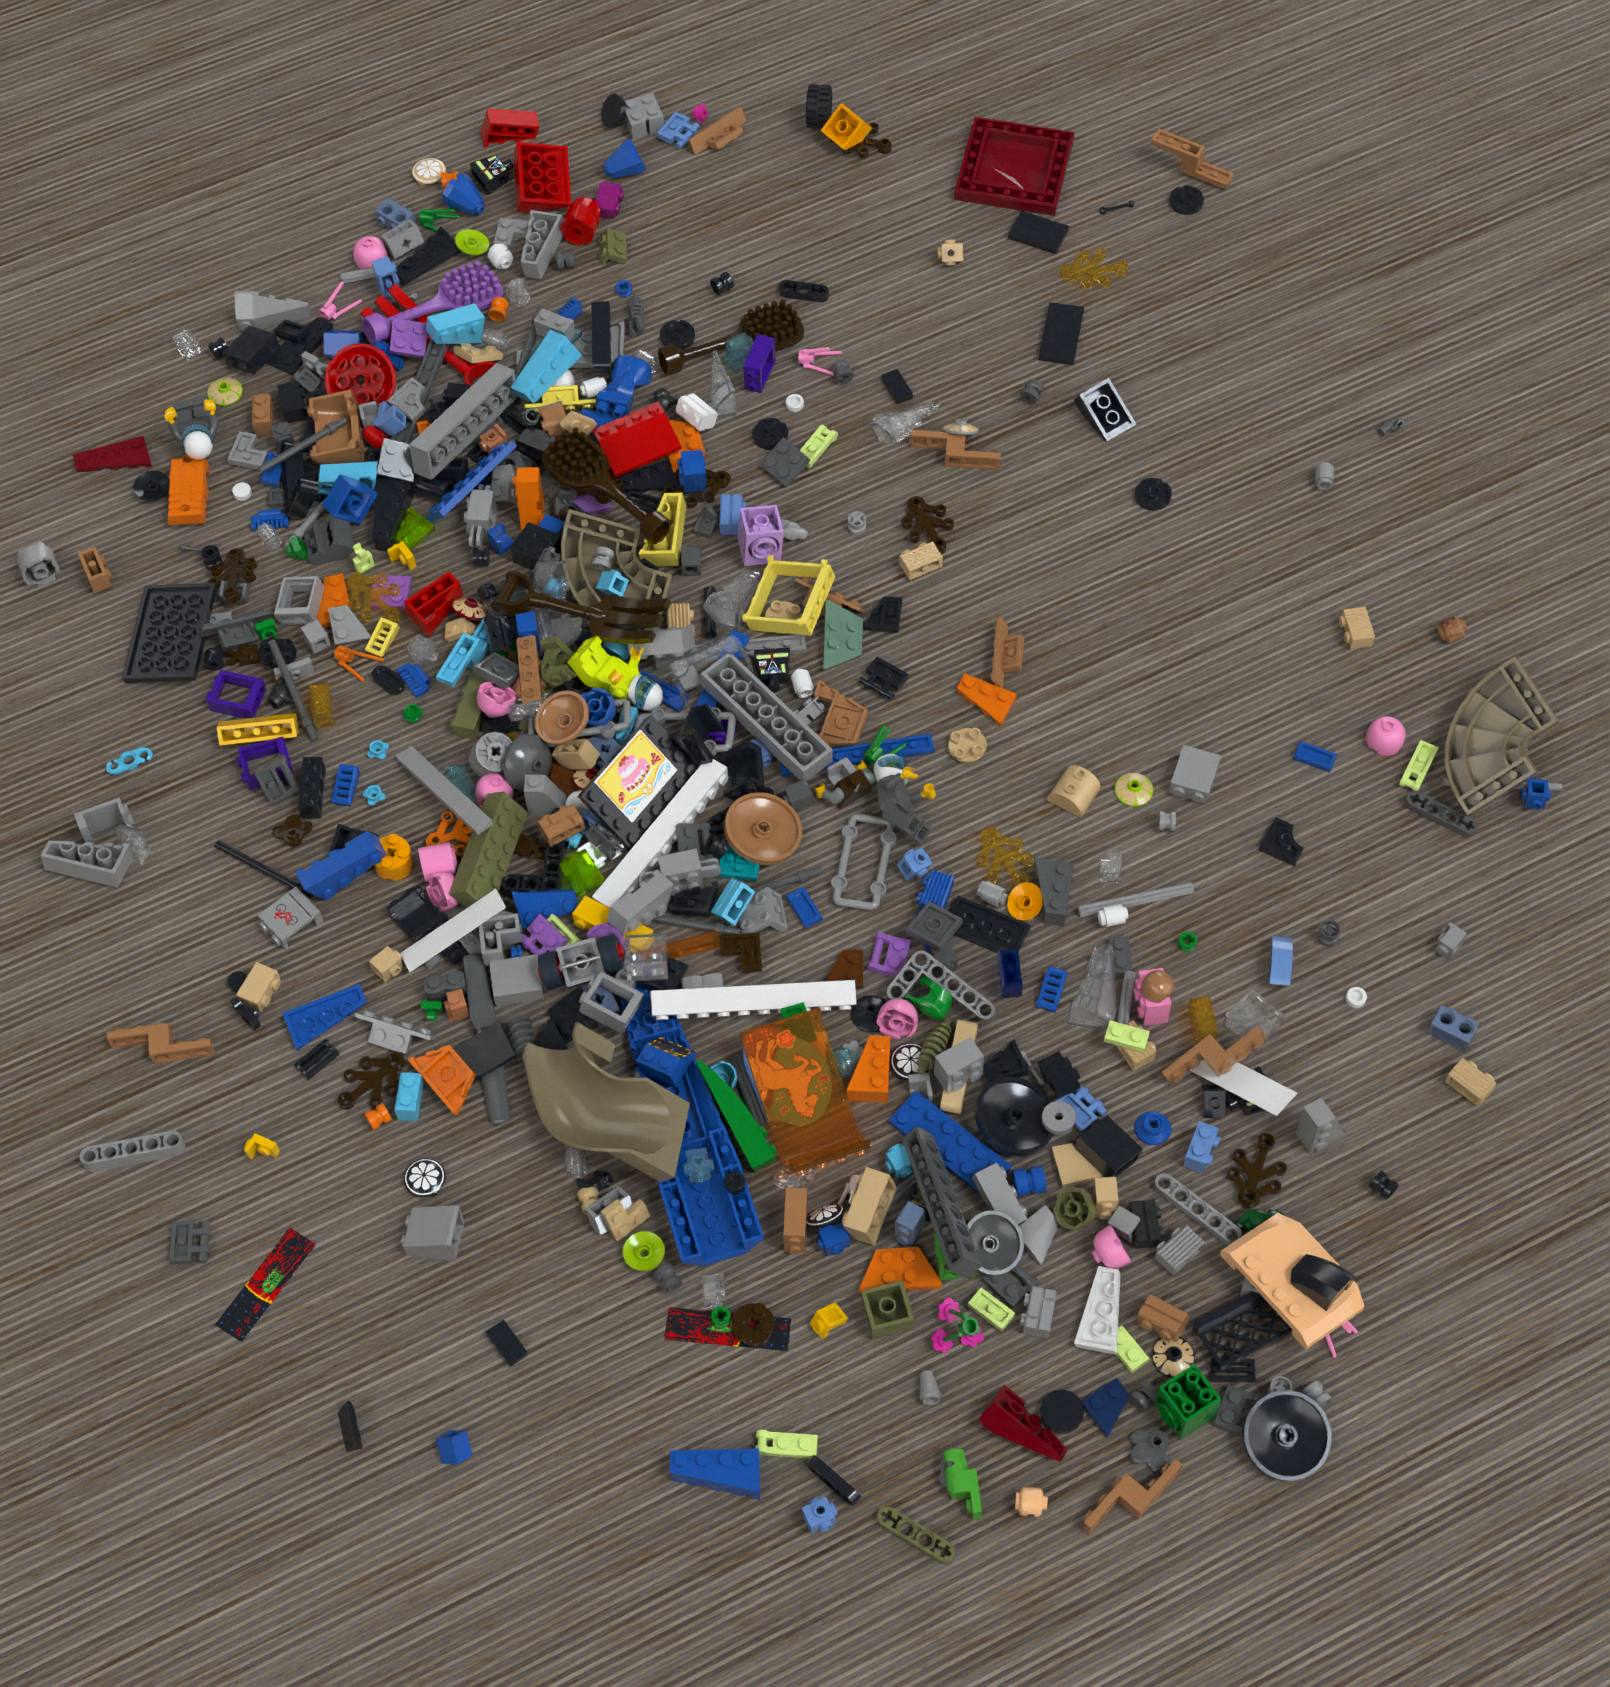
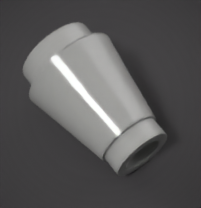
[920,1371,941,1405]

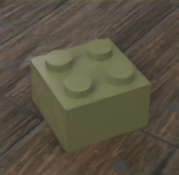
[861,1280,914,1340]

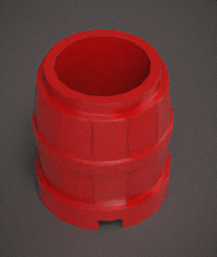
[560,197,601,246]

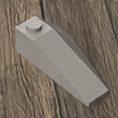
[235,291,311,331]

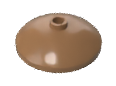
[535,691,589,745]

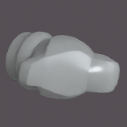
[781,519,808,541]

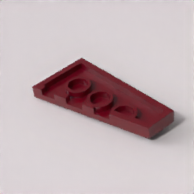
[73,436,152,472]

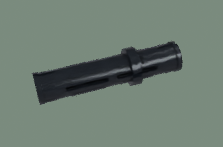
[703,586,718,638]

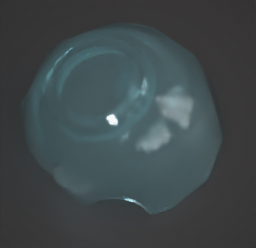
[827,1047,860,1079]

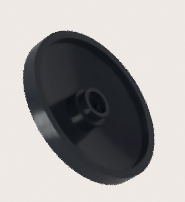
[974,1077,1056,1156]
[1242,1390,1332,1481]

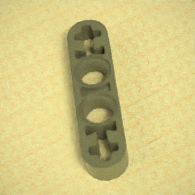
[877,1507,955,1564]

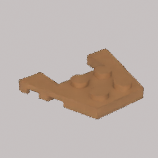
[814,680,868,747]

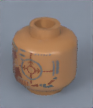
[1437,616,1467,643]

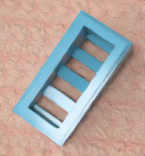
[615,707,638,746]

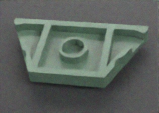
[823,600,863,671]

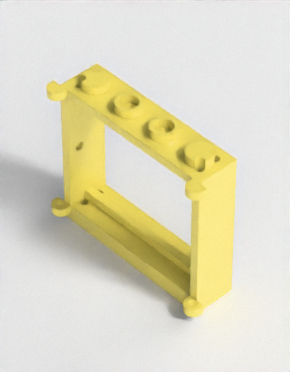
[742,555,835,636]

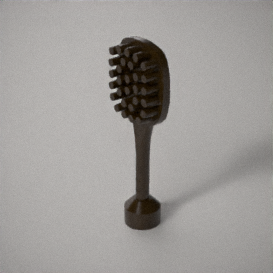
[658,299,804,376]
[542,427,672,544]

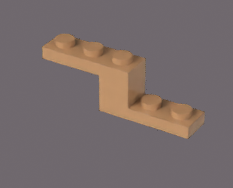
[1151,129,1234,190]
[911,430,1001,470]
[107,1023,215,1064]
[1162,1025,1267,1085]
[1083,1459,1183,1535]

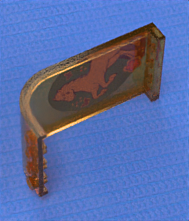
[739,1007,871,1177]

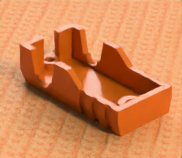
[168,454,210,525]

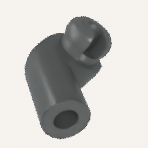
[1377,419,1405,436]

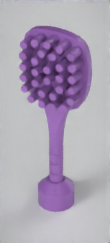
[362,261,503,344]

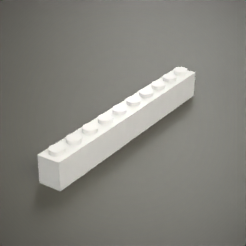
[592,759,729,908]
[650,980,856,1020]

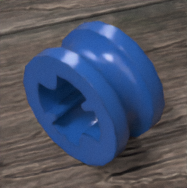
[616,280,632,297]
[511,944,523,958]

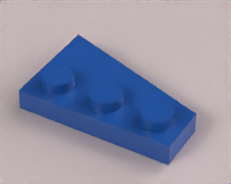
[511,889,578,929]

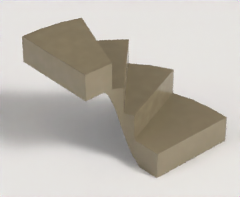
[560,509,672,631]
[1445,656,1560,816]

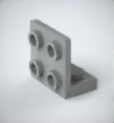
[739,887,788,934]

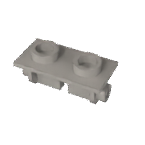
[794,696,825,725]

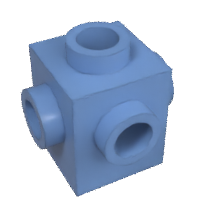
[896,848,932,881]
[802,1497,838,1534]

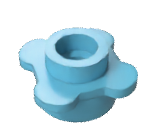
[367,740,389,760]
[363,785,386,806]
[566,833,583,849]

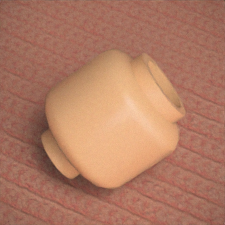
[1015,1487,1048,1517]

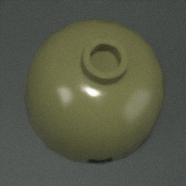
[1053,1187,1097,1230]

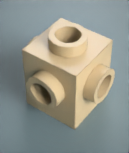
[938,239,963,265]

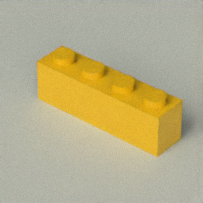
[217,713,299,746]
[572,896,654,958]

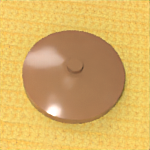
[724,793,802,865]

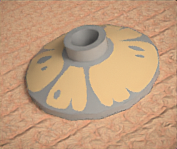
[943,419,979,435]

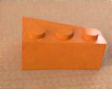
[846,1035,890,1103]

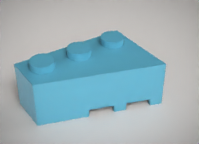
[426,303,485,344]
[318,461,378,495]

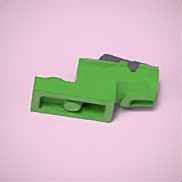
[940,1449,982,1520]

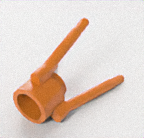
[334,645,384,682]

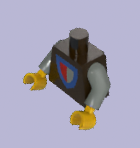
[814,760,875,809]

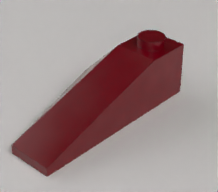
[978,1384,1068,1462]

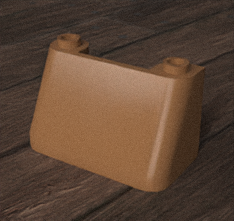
[307,390,366,464]

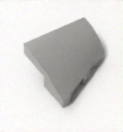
[1019,1205,1059,1266]

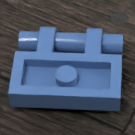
[657,112,700,149]
[1056,1085,1108,1132]

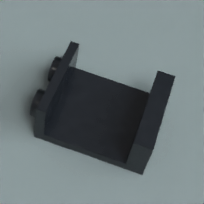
[676,703,726,766]

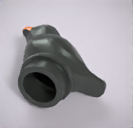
[653,388,679,414]
[513,408,543,431]
[268,677,296,709]

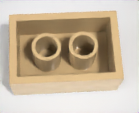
[842,1167,897,1246]

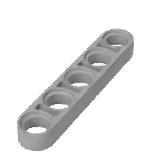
[1154,1173,1242,1246]

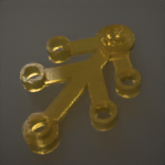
[1060,248,1128,288]
[347,572,402,623]
[977,827,1033,887]

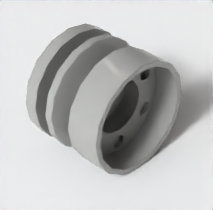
[469,732,512,777]

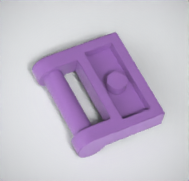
[867,932,911,977]

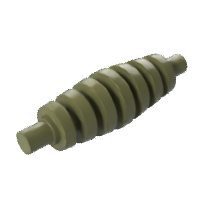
[917,1017,952,1075]

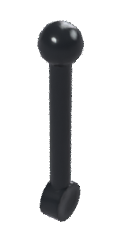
[1100,200,1135,214]

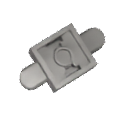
[464,484,498,548]
[641,848,721,896]

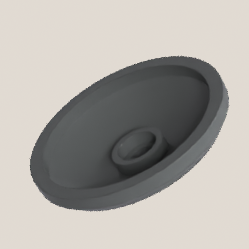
[503,734,552,792]
[966,1210,1024,1275]

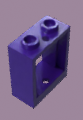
[743,334,776,393]
[206,670,267,719]
[236,736,295,790]

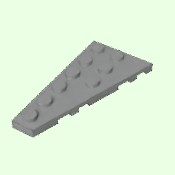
[516,321,625,368]

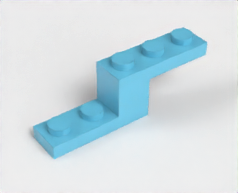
[436,618,489,687]

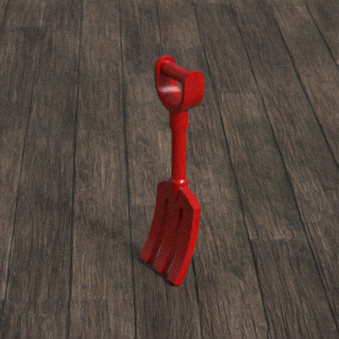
[360,284,495,387]

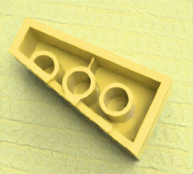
[639,493,686,567]

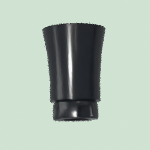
[413,476,455,503]

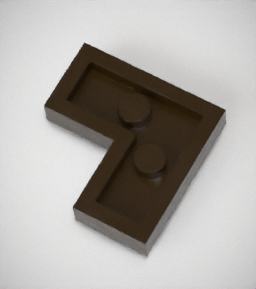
[719,932,762,973]

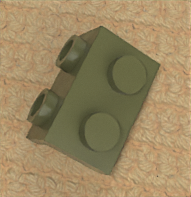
[598,228,627,265]

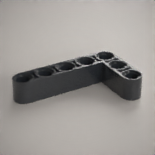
[280,442,319,519]
[502,808,567,899]

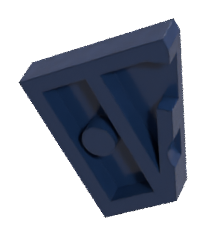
[1081,1378,1130,1438]

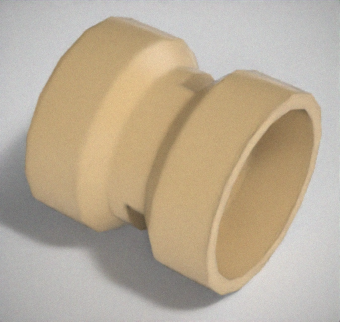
[577,1186,599,1215]

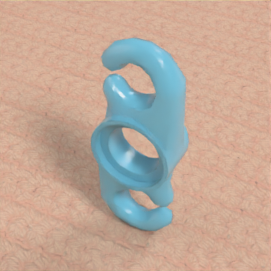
[106,747,153,775]

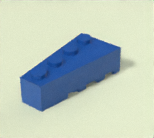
[296,831,387,901]
[670,1448,760,1500]

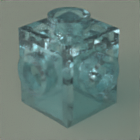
[683,1148,714,1183]

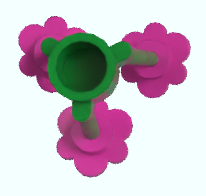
[931,1297,984,1354]

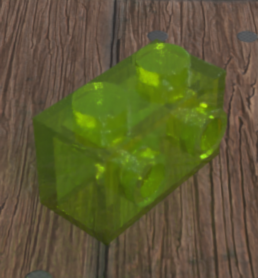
[559,848,605,898]

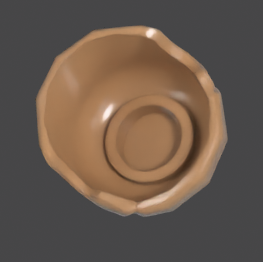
[1141,970,1175,1003]

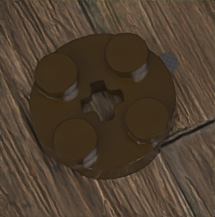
[732,1303,775,1347]

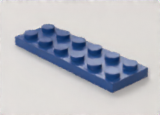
[426,441,517,523]
[889,1090,1012,1195]

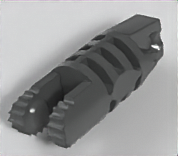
[629,294,645,336]

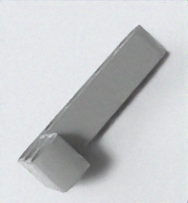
[887,950,996,1019]

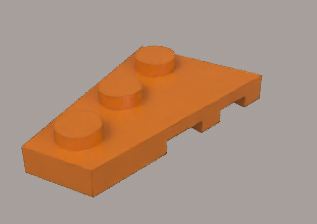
[317,573,351,628]
[957,673,1017,727]

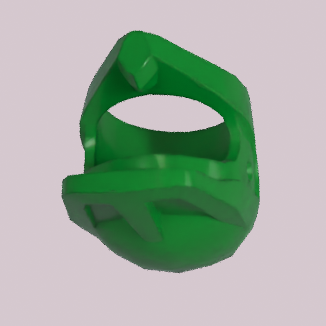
[904,975,954,1020]

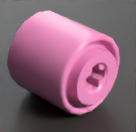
[418,842,458,883]

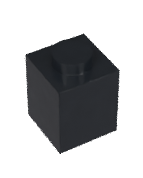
[443,382,470,408]

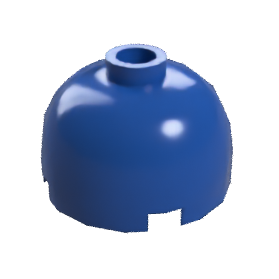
[581,688,616,727]

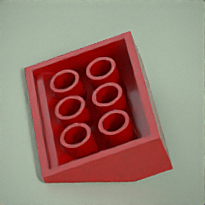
[513,142,571,213]
[592,401,682,478]

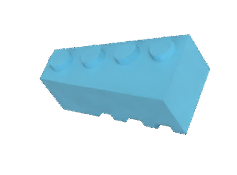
[510,330,582,403]

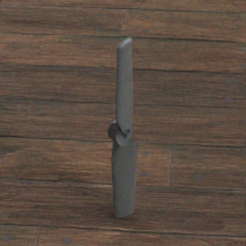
[463,954,510,1124]

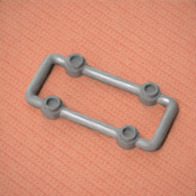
[528,697,631,747]
[634,707,736,756]
[831,814,896,910]

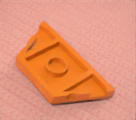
[668,420,705,476]
[408,1045,476,1115]
[859,1247,942,1294]

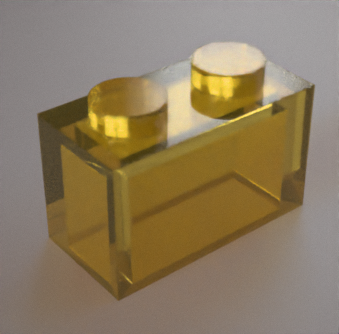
[309,682,335,729]
[1187,996,1218,1045]

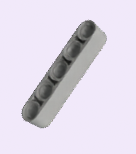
[79,1131,186,1172]

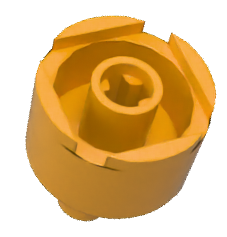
[374,834,413,881]

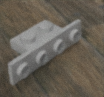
[355,1010,437,1054]

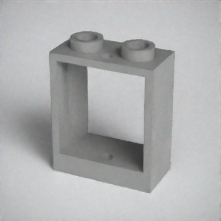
[274,576,325,625]
[579,972,644,1034]

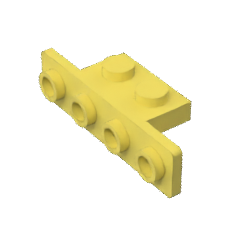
[524,385,597,411]

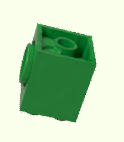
[1154,1364,1221,1440]

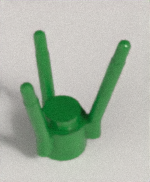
[419,209,460,232]
[864,724,906,765]

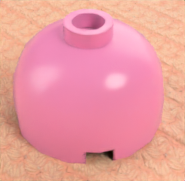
[353,236,389,269]
[477,681,516,718]
[1366,716,1406,756]
[474,773,514,807]
[426,872,459,912]
[877,999,918,1039]
[1092,1225,1132,1269]

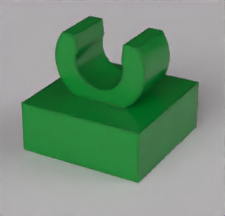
[285,535,308,561]
[255,618,277,641]
[421,1001,444,1021]

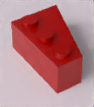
[480,108,539,148]
[404,572,463,637]

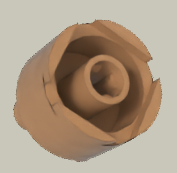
[537,401,566,437]

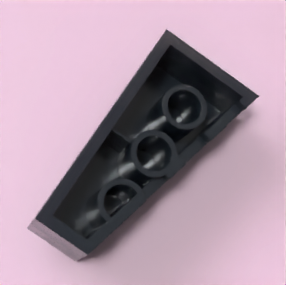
[515,426,556,467]
[373,476,414,552]

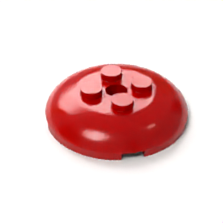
[325,343,396,407]

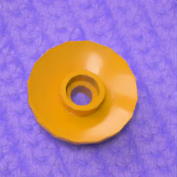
[1007,882,1043,921]

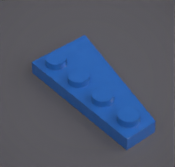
[283,984,367,1051]

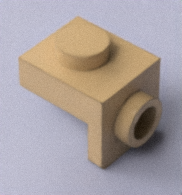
[444,617,475,642]

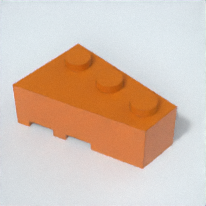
[513,467,545,531]

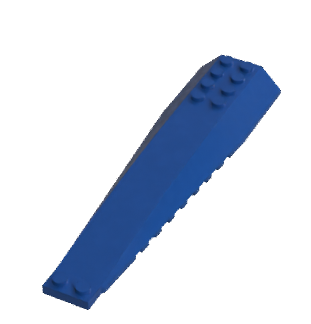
[621,964,764,1266]

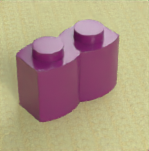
[595,181,624,218]

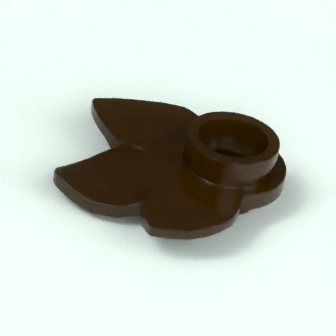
[273,815,313,847]

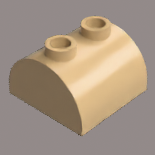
[1047,765,1101,818]

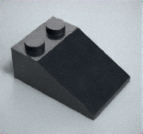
[1074,378,1137,442]

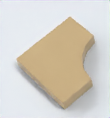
[1052,1143,1103,1188]

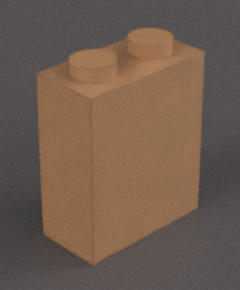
[783,1188,808,1254]

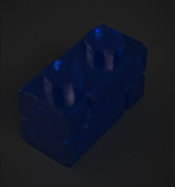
[997,950,1023,998]

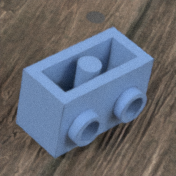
[371,256,400,299]
[1183,1121,1221,1174]

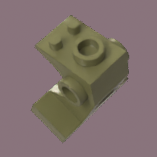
[540,636,577,688]

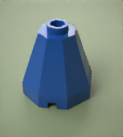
[603,138,646,178]
[441,173,485,215]

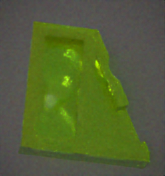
[395,507,435,551]

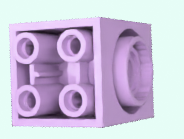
[738,505,784,566]

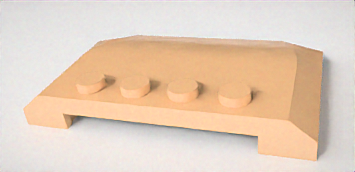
[1220,1213,1364,1350]

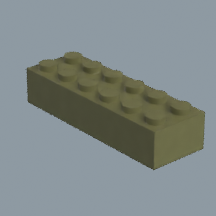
[449,791,528,908]

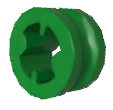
[1178,932,1197,952]
[711,1306,731,1328]

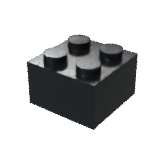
[510,522,561,570]

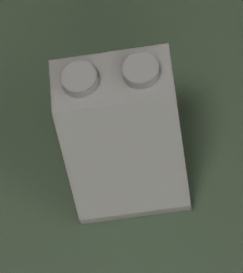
[401,1205,464,1262]

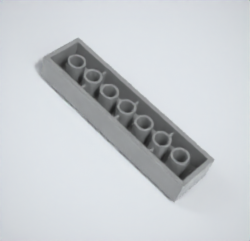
[409,363,518,480]
[701,652,833,781]

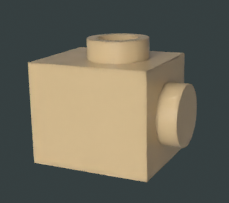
[369,946,403,983]

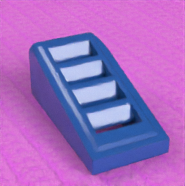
[331,764,360,806]
[1036,966,1068,1013]

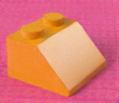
[820,103,872,150]

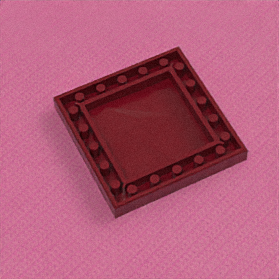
[954,116,1075,216]

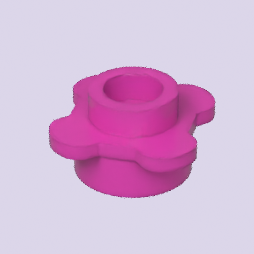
[692,103,708,124]

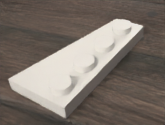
[1074,1266,1121,1355]

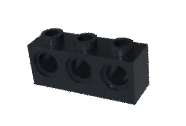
[298,757,326,819]

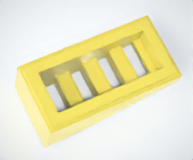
[365,617,400,658]

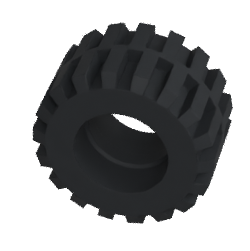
[806,84,832,128]

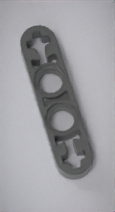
[1405,791,1478,838]

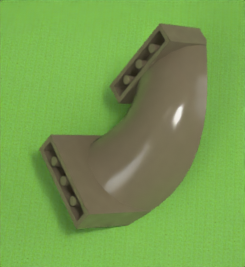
[522,1022,690,1182]

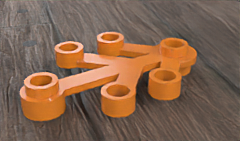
[426,811,472,858]

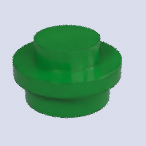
[403,704,422,723]

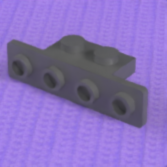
[198,610,272,651]

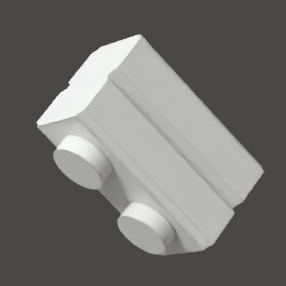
[675,393,718,431]

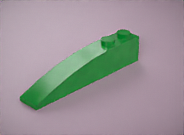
[696,1060,778,1173]

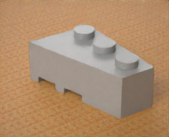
[607,870,674,935]
[1296,1098,1345,1153]

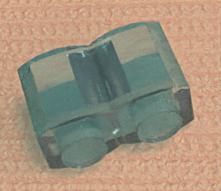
[725,332,754,372]

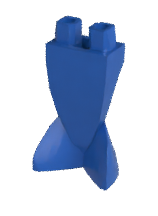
[596,355,652,419]

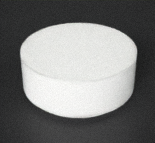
[786,394,804,412]
[232,482,252,501]
[1345,987,1367,1008]

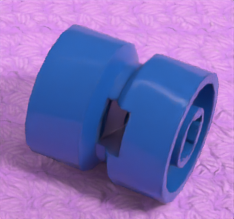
[1012,1166,1047,1197]

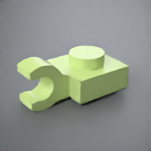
[352,543,375,575]

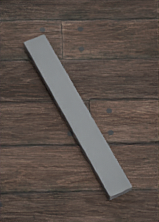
[655,634,807,669]
[396,746,493,835]

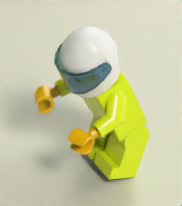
[567,636,663,711]

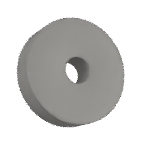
[1042,1101,1076,1135]

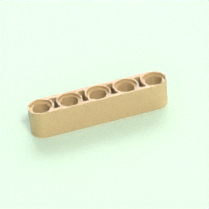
[940,1019,978,1114]

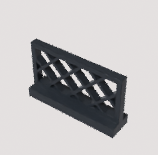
[1192,1291,1292,1370]

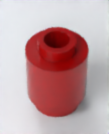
[362,425,388,449]

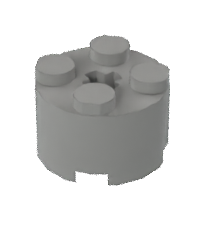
[17,542,60,587]

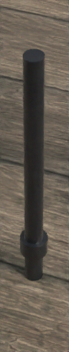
[215,840,313,898]

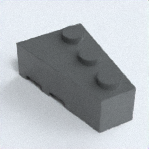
[1033,858,1074,927]

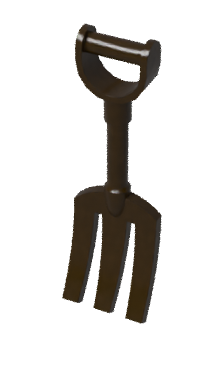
[491,571,672,644]

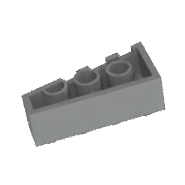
[521,210,564,279]
[40,841,134,888]

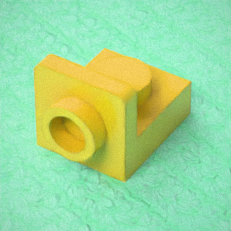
[387,541,417,570]
[244,1133,280,1160]
[810,1302,848,1339]

